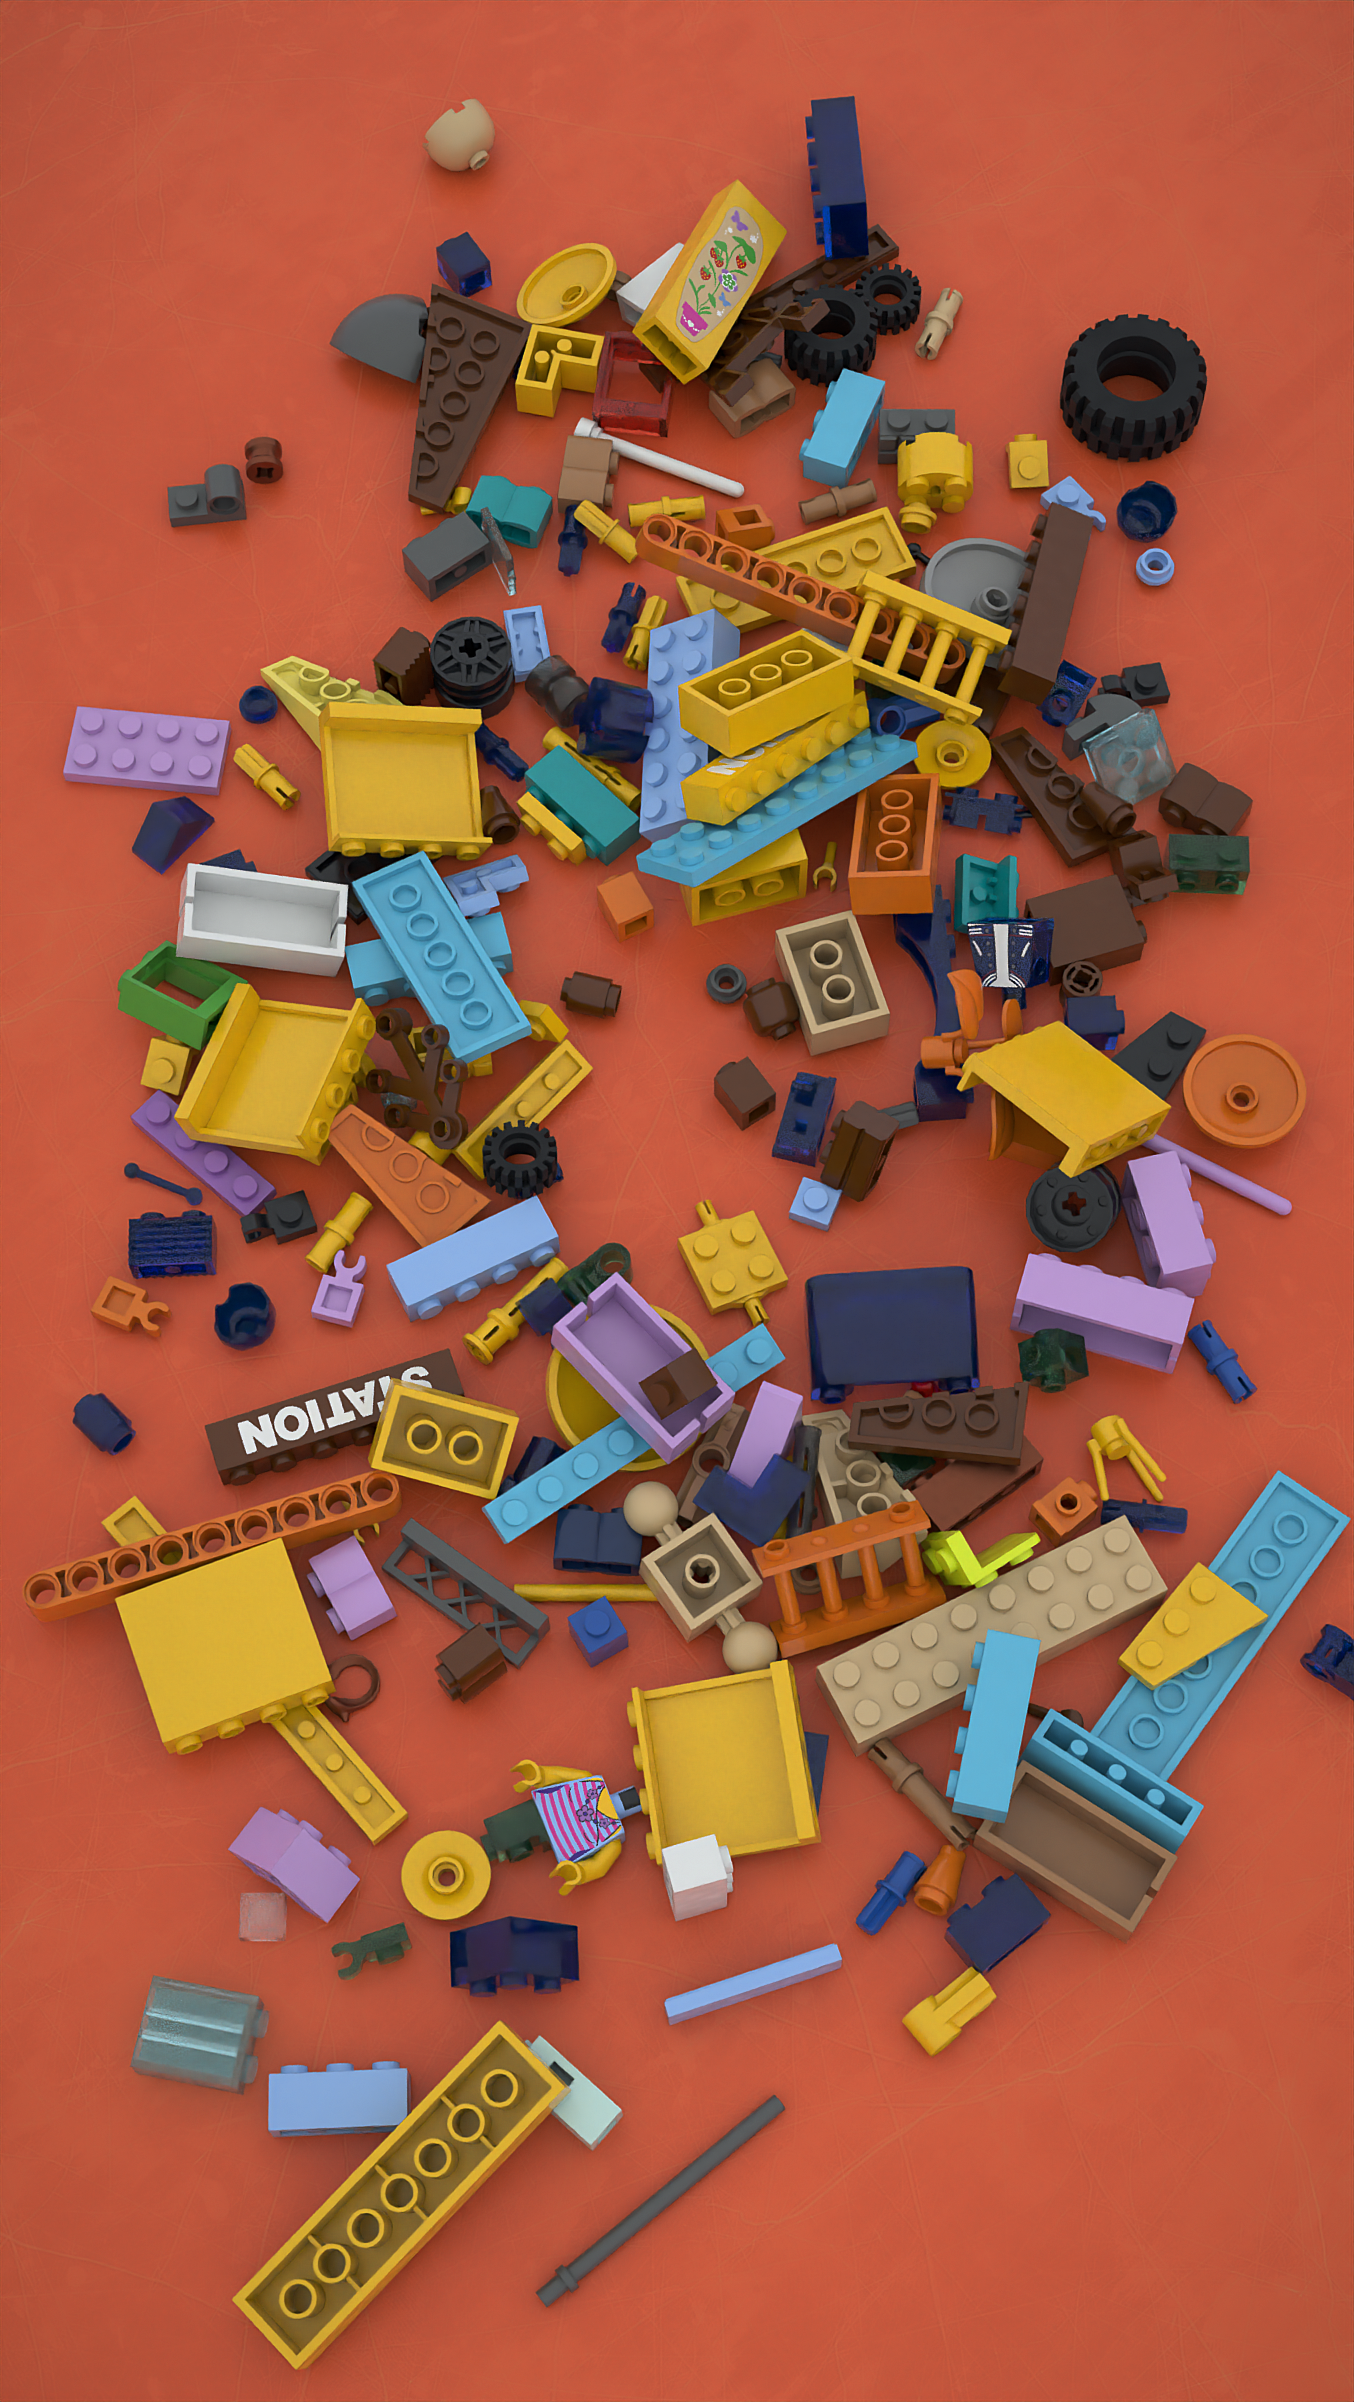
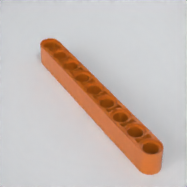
[635,513,966,684]
[22,1470,402,1622]

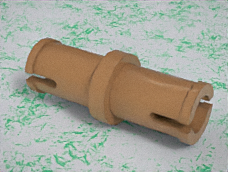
[798,478,877,525]

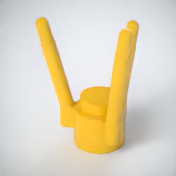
[1086,1415,1166,1502]

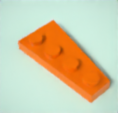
[327,1103,491,1248]

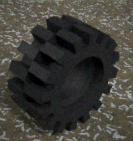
[855,263,921,335]
[482,1120,558,1198]

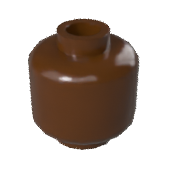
[743,978,800,1041]

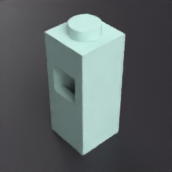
[524,2036,623,2151]

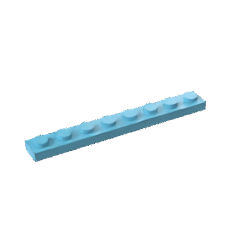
[481,1323,786,1544]

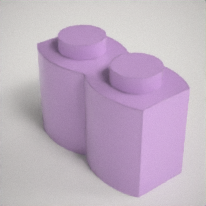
[306,1535,397,1641]

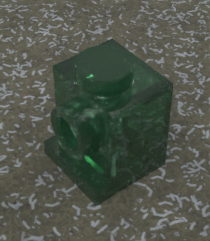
[480,1799,552,1863]

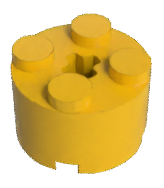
[897,432,974,513]

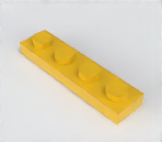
[451,1039,593,1181]

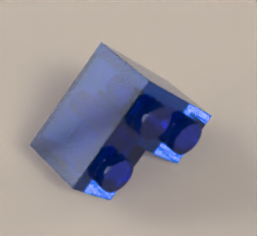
[450,1916,579,1997]

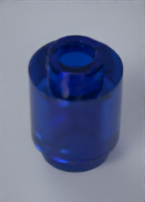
[73,1393,136,1456]

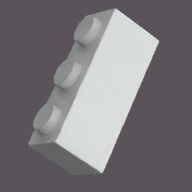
[661,1834,734,1921]

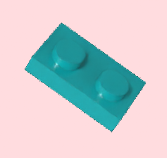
[954,853,1019,941]

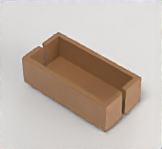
[972,1760,1178,1944]

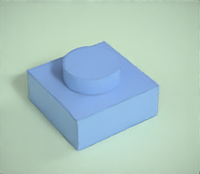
[789,1177,842,1232]

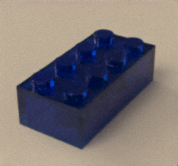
[805,96,869,260]

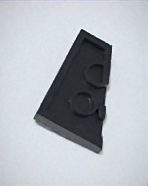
[1110,1011,1206,1101]

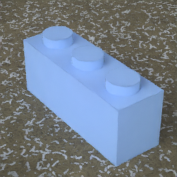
[268,2061,411,2137]

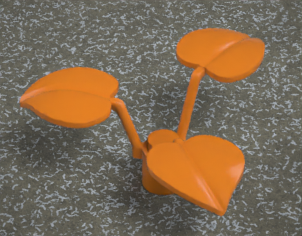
[921,969,1024,1161]

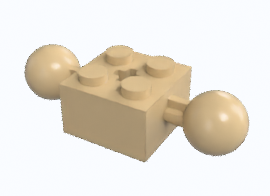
[623,1481,778,1674]

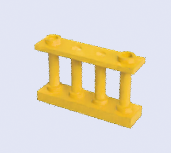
[837,570,1012,726]

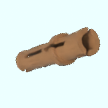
[868,1737,978,1851]

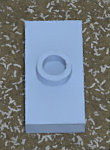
[503,605,553,683]

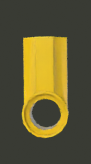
[902,1966,997,2057]

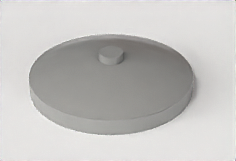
[919,538,1028,668]

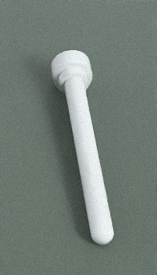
[574,417,744,498]

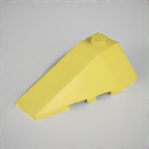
[260,656,403,750]

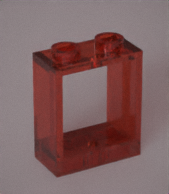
[592,331,677,438]

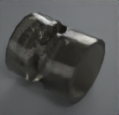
[525,655,597,729]

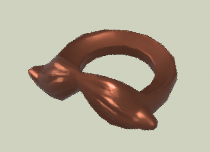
[324,1654,380,1723]

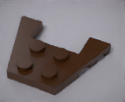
[697,298,830,407]

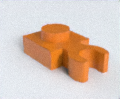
[91,1275,172,1337]

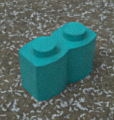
[466,475,553,548]

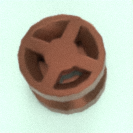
[244,437,283,484]

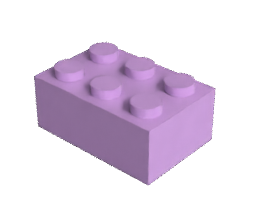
[1120,1150,1216,1297]

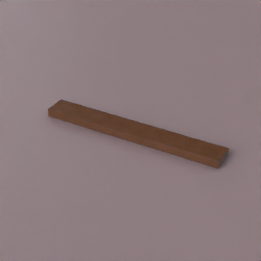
[639,224,899,393]

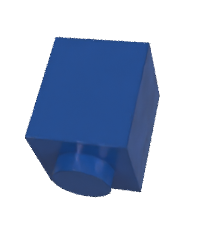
[567,1596,628,1668]

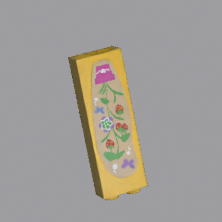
[632,179,788,384]

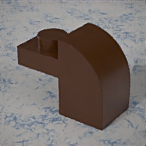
[1106,830,1179,907]

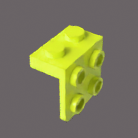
[921,1530,1041,1588]

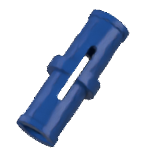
[1187,1320,1257,1404]

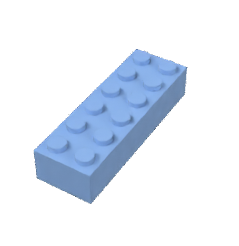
[639,608,740,843]

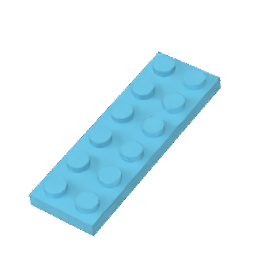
[351,850,532,1064]

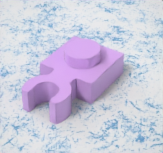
[311,1250,367,1328]

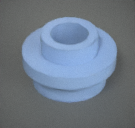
[1136,548,1174,586]

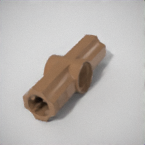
[676,1403,750,1529]

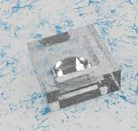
[238,1893,287,1941]

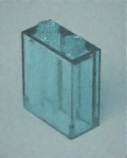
[130,1975,269,2095]

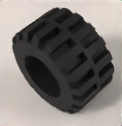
[784,284,878,387]

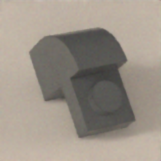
[1062,694,1156,764]

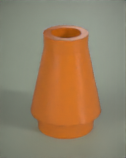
[914,1845,967,1916]

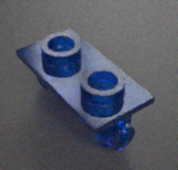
[942,786,1026,836]

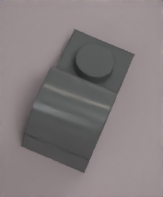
[167,464,247,527]

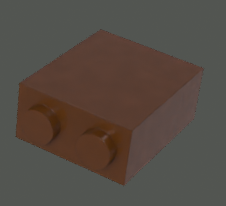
[1023,874,1147,986]

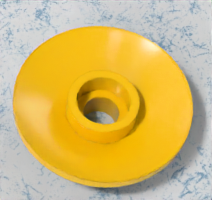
[913,720,991,790]
[401,1830,491,1921]

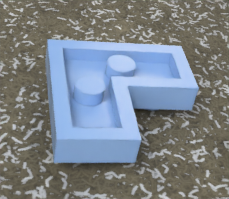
[442,854,529,917]

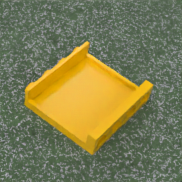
[318,702,493,861]
[174,983,376,1158]
[957,1020,1171,1178]
[115,1538,337,1755]
[627,1660,822,1868]

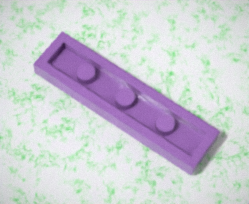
[130,1089,277,1217]

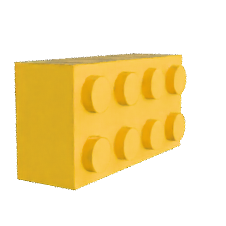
[678,629,854,758]

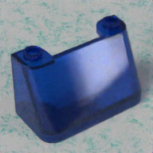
[803,1266,980,1404]

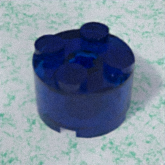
[573,677,654,764]

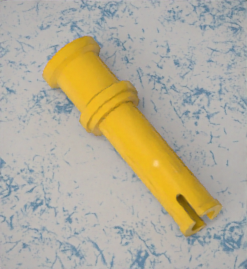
[462,1257,572,1365]

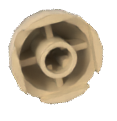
[423,98,495,171]

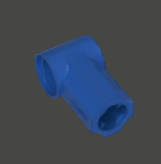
[866,688,941,737]

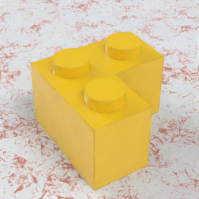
[515,324,606,417]

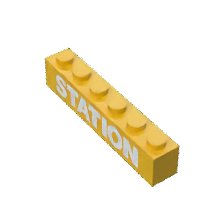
[680,689,870,826]

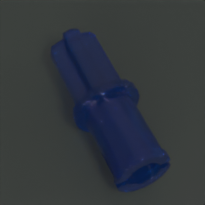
[558,504,588,577]
[601,582,646,654]
[475,721,529,782]
[1101,1499,1188,1534]

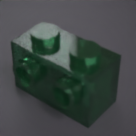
[1163,834,1250,895]

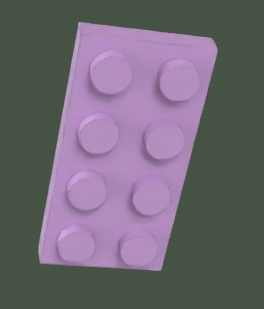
[63,706,232,796]

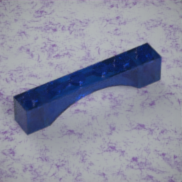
[892,885,974,1122]

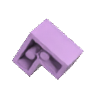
[228,1807,360,1923]

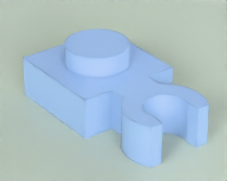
[1040,476,1106,540]

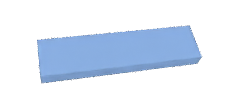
[664,1943,842,2025]

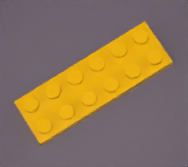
[676,506,917,634]

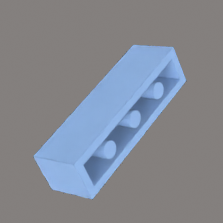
[386,1195,560,1322]

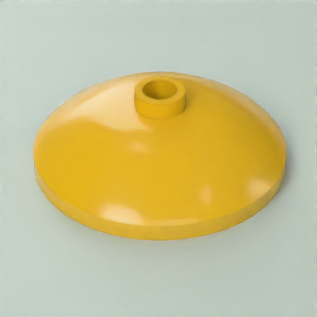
[517,243,617,328]

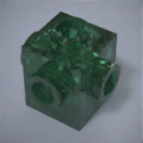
[1018,1328,1089,1393]

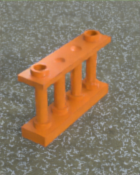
[751,1500,947,1659]

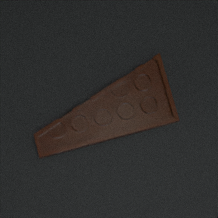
[408,283,532,515]

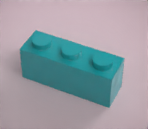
[524,745,641,866]

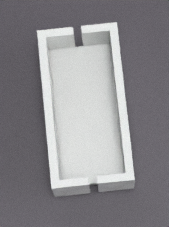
[176,863,348,977]

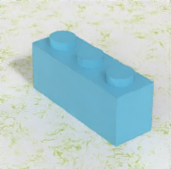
[799,368,885,489]

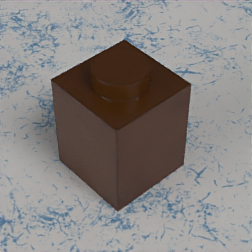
[714,1056,776,1131]
[638,1347,718,1420]

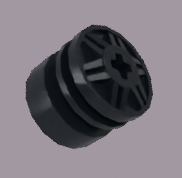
[430,617,514,720]
[1026,1160,1122,1253]

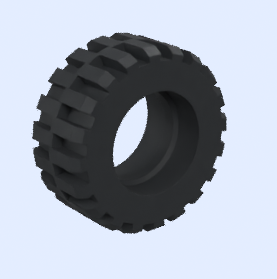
[1060,314,1207,462]

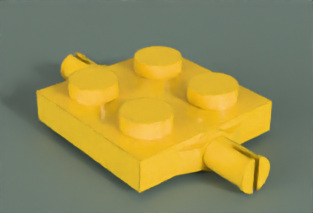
[677,1199,788,1327]

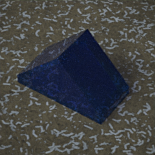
[132,796,215,875]

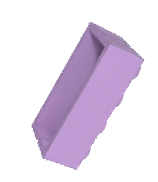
[1010,1253,1194,1374]
[551,1271,736,1465]

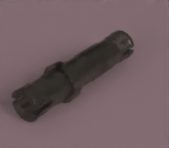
[783,1425,822,1539]

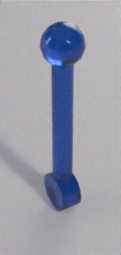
[124,1162,203,1206]

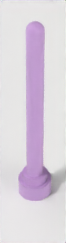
[1141,1134,1292,1215]

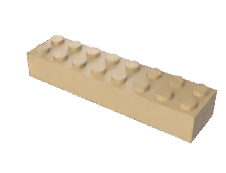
[815,1515,1168,1757]

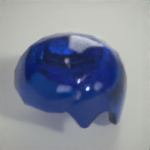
[1116,481,1178,543]
[214,1282,277,1351]

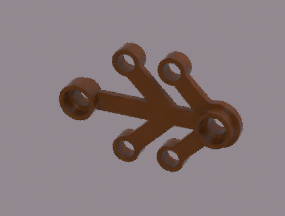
[366,1008,468,1149]

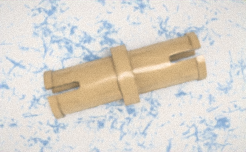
[914,288,963,360]

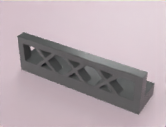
[382,1518,550,1669]

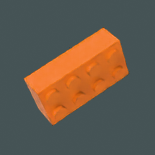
[848,773,943,915]

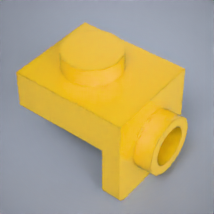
[1005,434,1049,489]
[140,1034,200,1095]

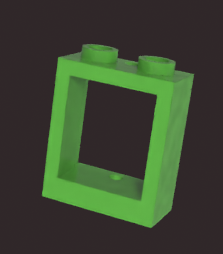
[117,940,248,1051]

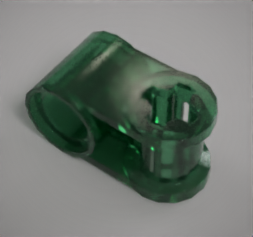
[554,1243,634,1307]

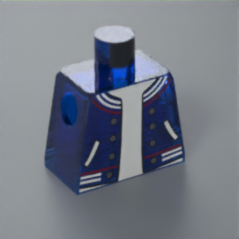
[967,917,1054,1010]

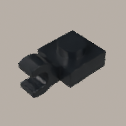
[1097,662,1170,707]
[240,1190,317,1245]

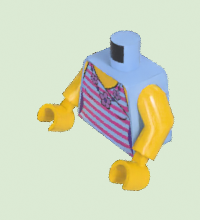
[510,1759,642,1896]

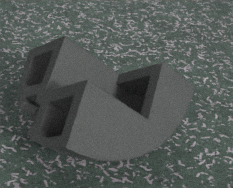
[329,294,428,383]

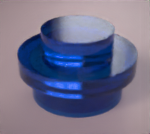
[239,686,278,724]

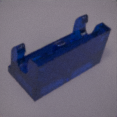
[772,1072,837,1167]

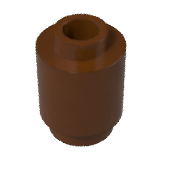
[560,971,622,1019]

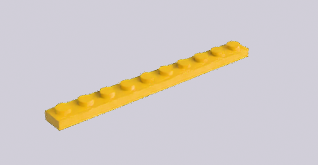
[101,1496,409,1846]

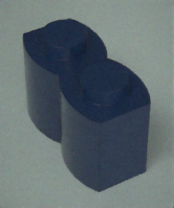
[553,1504,643,1576]

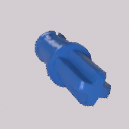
[856,1851,927,1936]

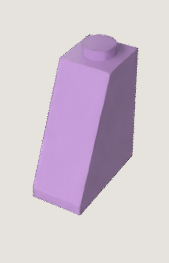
[723,1381,803,1514]

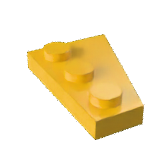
[1117,1562,1268,1691]

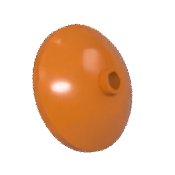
[1182,1034,1307,1149]

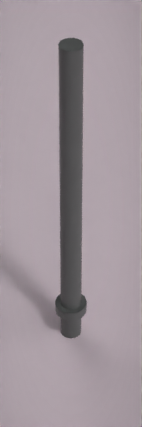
[535,2095,785,2307]

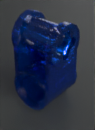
[1300,1624,1354,1701]

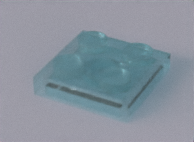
[1081,707,1177,805]

